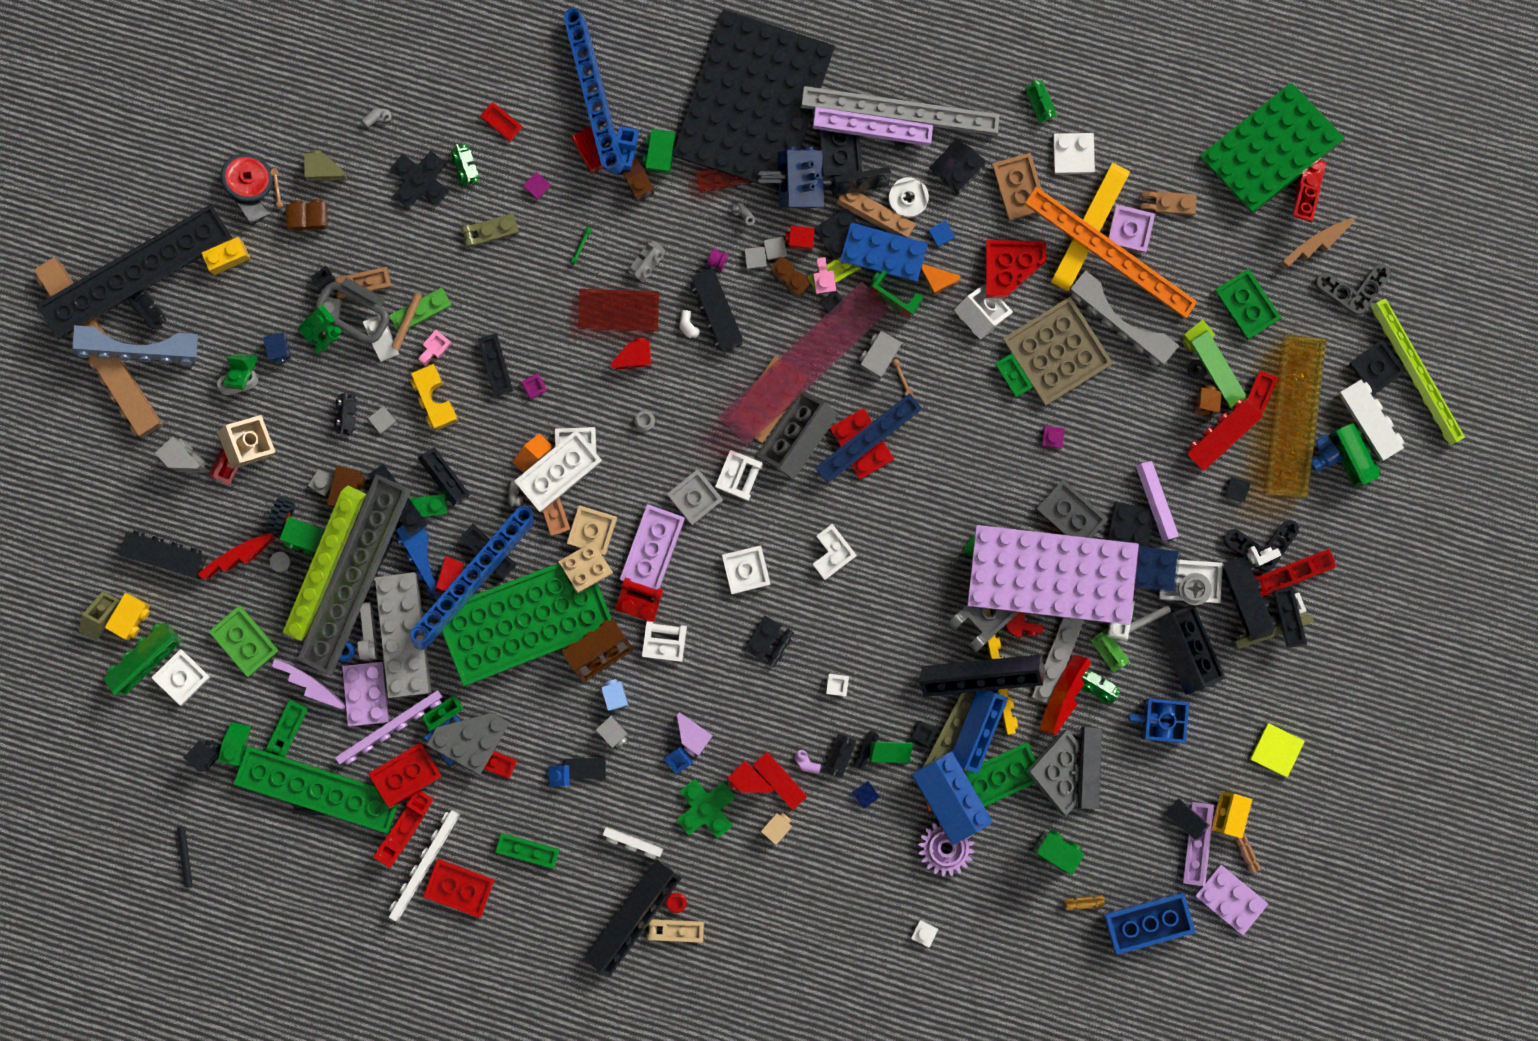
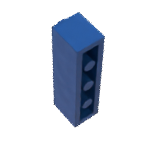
[953,691,1008,773]

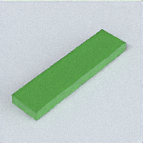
[1190,330,1247,408]

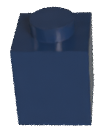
[263,332,292,365]

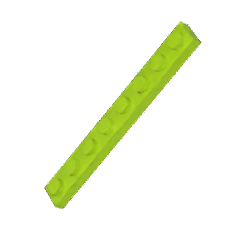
[1371,299,1465,446]

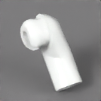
[680,310,699,338]

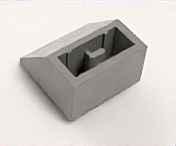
[155,437,208,473]

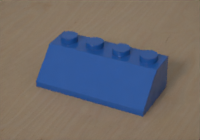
[911,751,993,845]

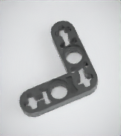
[1315,264,1391,315]

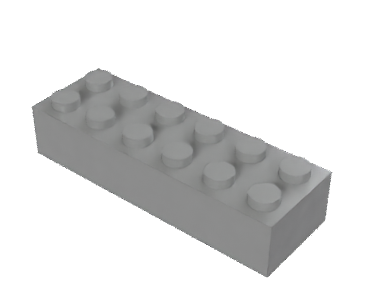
[375,572,432,699]

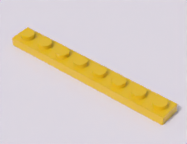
[985,609,1018,735]

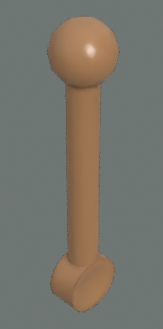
[270,168,283,209]
[892,359,913,396]

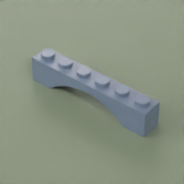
[72,325,198,365]

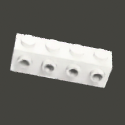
[1339,379,1404,462]

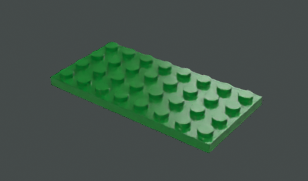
[438,563,612,687]

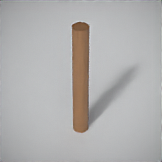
[392,292,422,350]

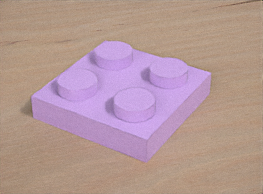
[1108,205,1155,253]

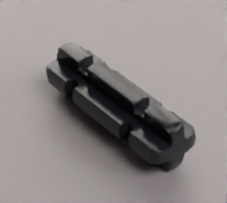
[853,731,879,769]

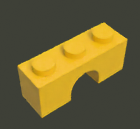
[410,364,459,431]

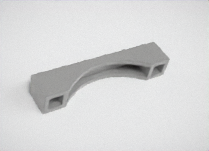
[1069,270,1179,367]

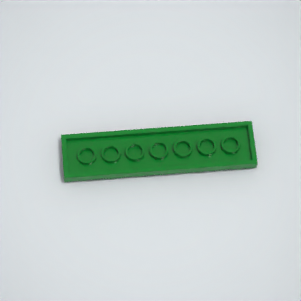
[234,746,399,834]

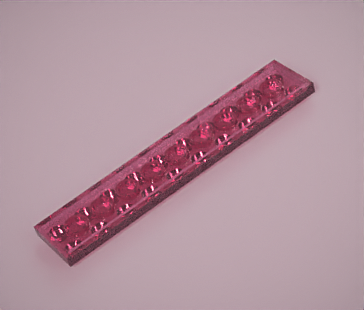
[719,282,890,446]

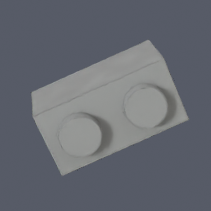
[859,330,902,380]

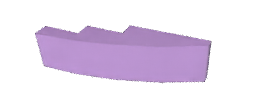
[272,659,346,709]

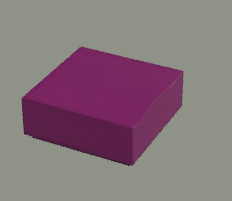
[523,172,551,200]
[521,373,548,400]

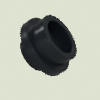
[1187,359,1207,380]

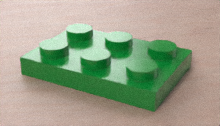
[1214,268,1282,340]

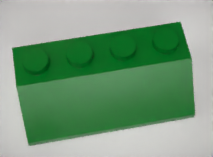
[103,622,183,696]

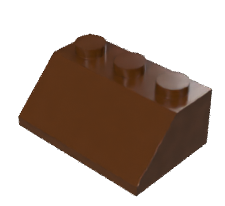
[562,619,634,683]

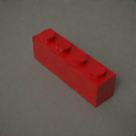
[1187,399,1263,471]

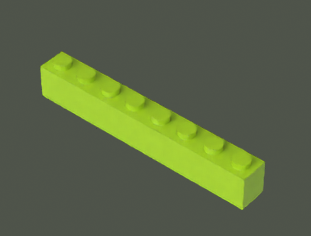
[283,486,366,641]

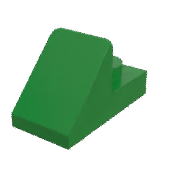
[223,353,258,390]

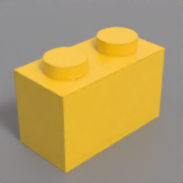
[202,237,250,275]
[105,593,150,640]
[1211,791,1252,838]

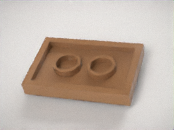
[992,153,1042,221]

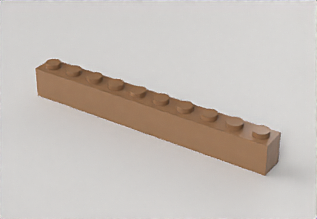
[34,257,164,438]

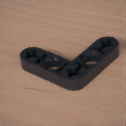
[1224,520,1299,571]

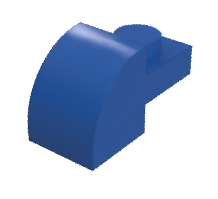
[611,126,639,171]

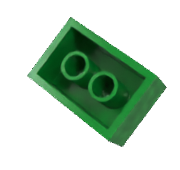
[1031,830,1085,875]

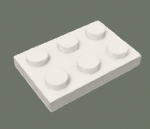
[1159,560,1222,603]

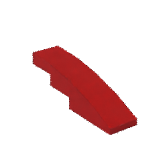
[198,533,277,581]
[1255,548,1338,596]
[1040,654,1092,736]

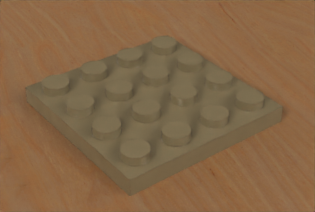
[1002,297,1113,406]

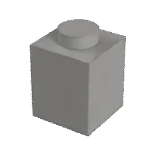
[596,716,628,748]

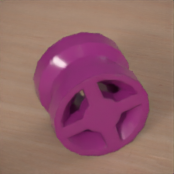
[707,248,729,272]

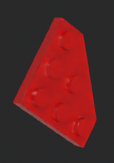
[986,240,1046,299]

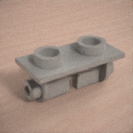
[629,240,666,283]

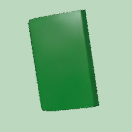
[421,694,463,732]
[870,742,913,763]

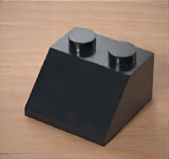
[929,140,987,195]

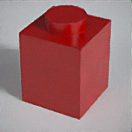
[785,226,815,251]

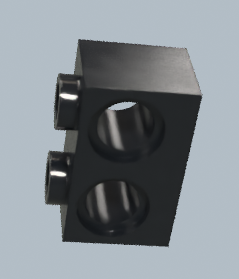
[184,739,221,772]

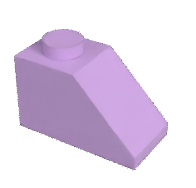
[677,712,713,756]

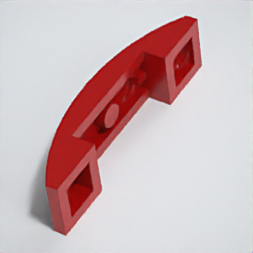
[373,791,434,869]

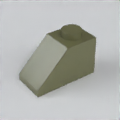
[304,150,348,181]
[79,591,120,640]

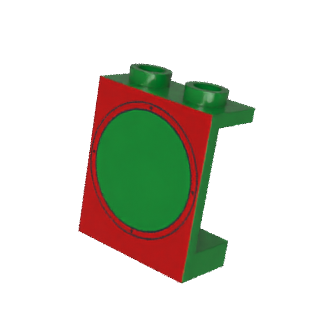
[870,270,923,320]

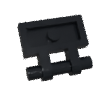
[745,616,794,667]

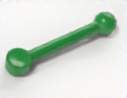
[571,227,592,266]

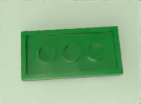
[964,742,1036,807]

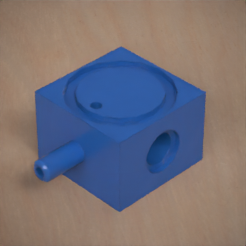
[1129,699,1189,743]

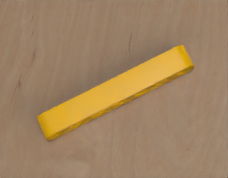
[1051,163,1130,292]

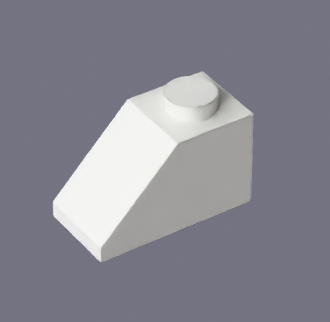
[363,315,399,362]

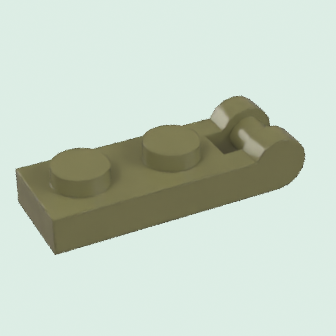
[460,213,519,248]

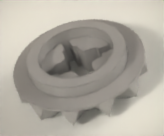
[1179,573,1212,605]

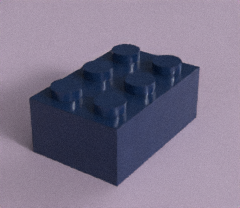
[1134,546,1181,593]

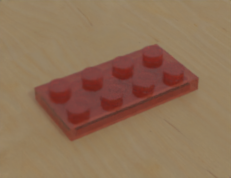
[578,289,660,332]

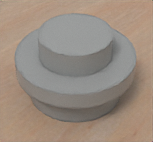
[635,411,655,431]

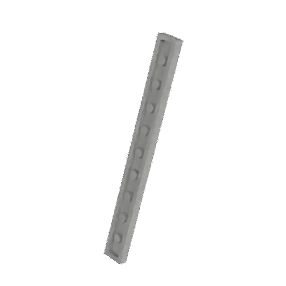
[801,86,1000,136]

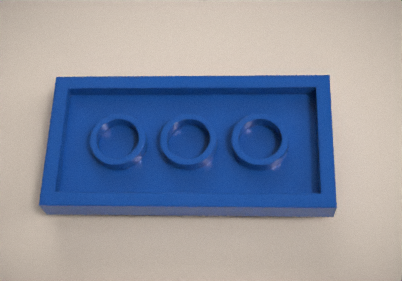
[840,223,928,283]

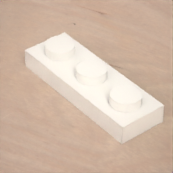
[603,827,663,859]

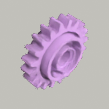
[918,823,975,876]

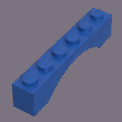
[396,525,448,607]

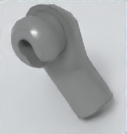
[362,108,392,128]
[732,203,755,225]
[508,480,523,508]

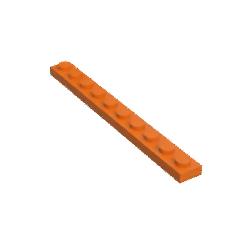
[1024,186,1197,319]

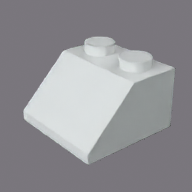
[954,283,1013,340]

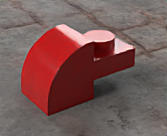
[1005,613,1044,639]

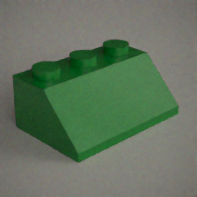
[1328,423,1380,489]

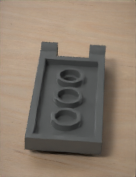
[947,604,1019,653]

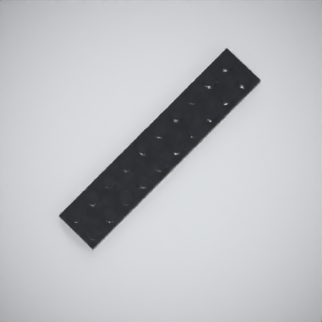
[36,204,233,340]

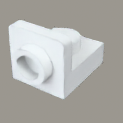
[1247,546,1281,567]

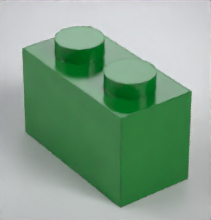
[643,129,676,175]

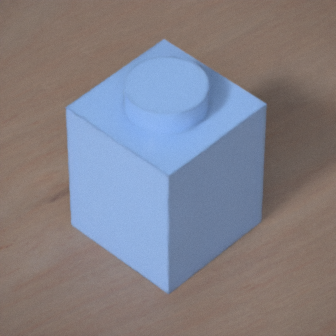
[601,679,628,711]

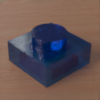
[852,781,880,809]

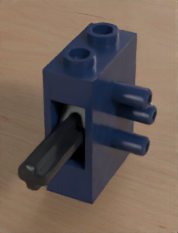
[756,147,824,208]

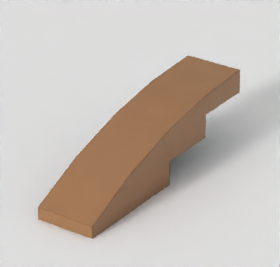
[1280,218,1355,270]

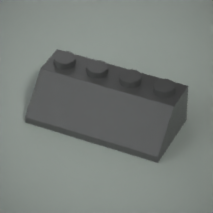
[756,390,838,480]

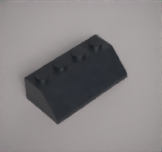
[1154,605,1225,695]

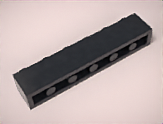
[919,654,1045,697]
[584,860,682,977]

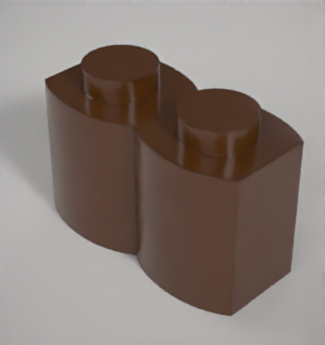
[286,199,328,231]
[771,257,810,298]

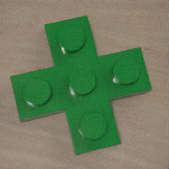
[677,778,736,839]

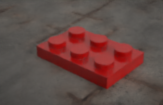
[829,408,894,480]
[368,743,442,809]
[423,858,495,918]

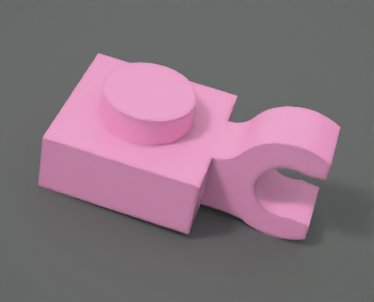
[813,257,836,294]
[419,330,452,366]

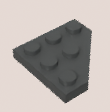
[426,713,510,776]
[1026,730,1080,816]

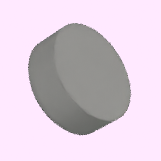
[270,552,291,572]

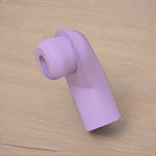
[795,750,821,774]

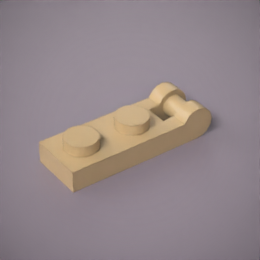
[646,919,704,943]

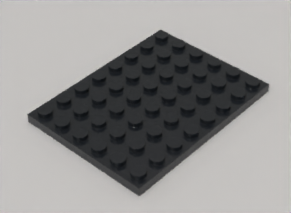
[673,9,835,191]

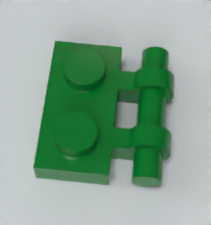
[297,305,341,354]

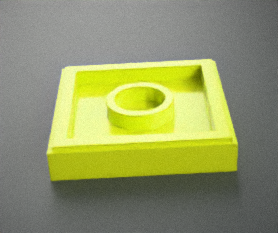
[1250,723,1305,778]

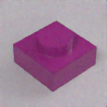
[1042,425,1065,449]

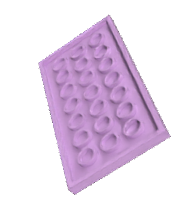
[967,525,1139,625]

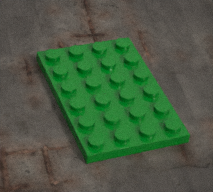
[1200,82,1345,214]

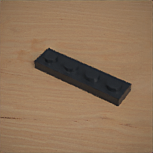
[367,464,428,536]

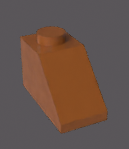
[1193,385,1221,418]

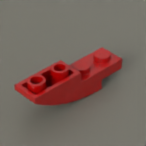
[1292,160,1327,223]

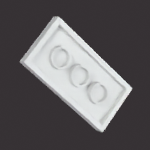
[515,430,602,513]

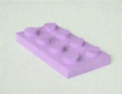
[620,504,685,589]

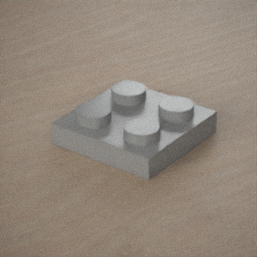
[667,469,723,526]

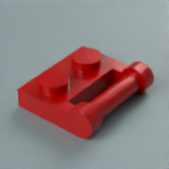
[616,577,664,623]

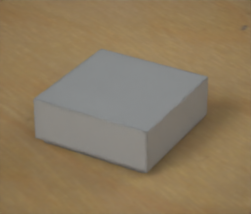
[764,237,787,261]
[745,247,767,270]
[368,406,396,434]

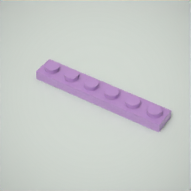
[813,107,933,146]
[335,690,444,765]

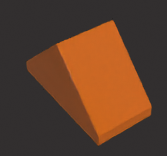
[920,264,961,296]
[512,433,554,473]

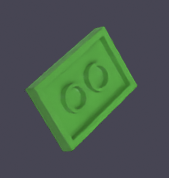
[209,605,280,677]

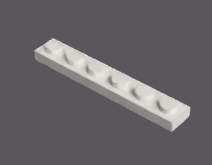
[389,810,460,921]

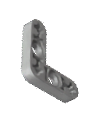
[358,602,378,661]

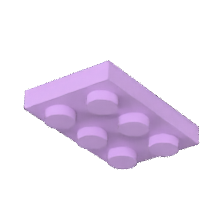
[342,662,389,727]
[1194,865,1268,935]

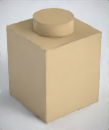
[761,813,792,845]

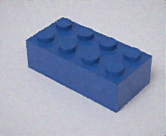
[1103,892,1196,955]

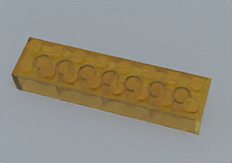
[1263,334,1327,500]

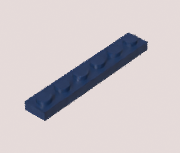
[815,393,922,484]

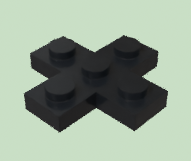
[390,150,450,210]

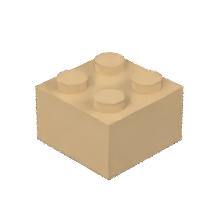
[217,415,275,469]

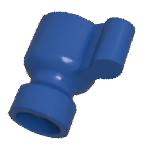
[1308,434,1342,473]

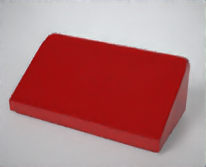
[209,447,239,485]

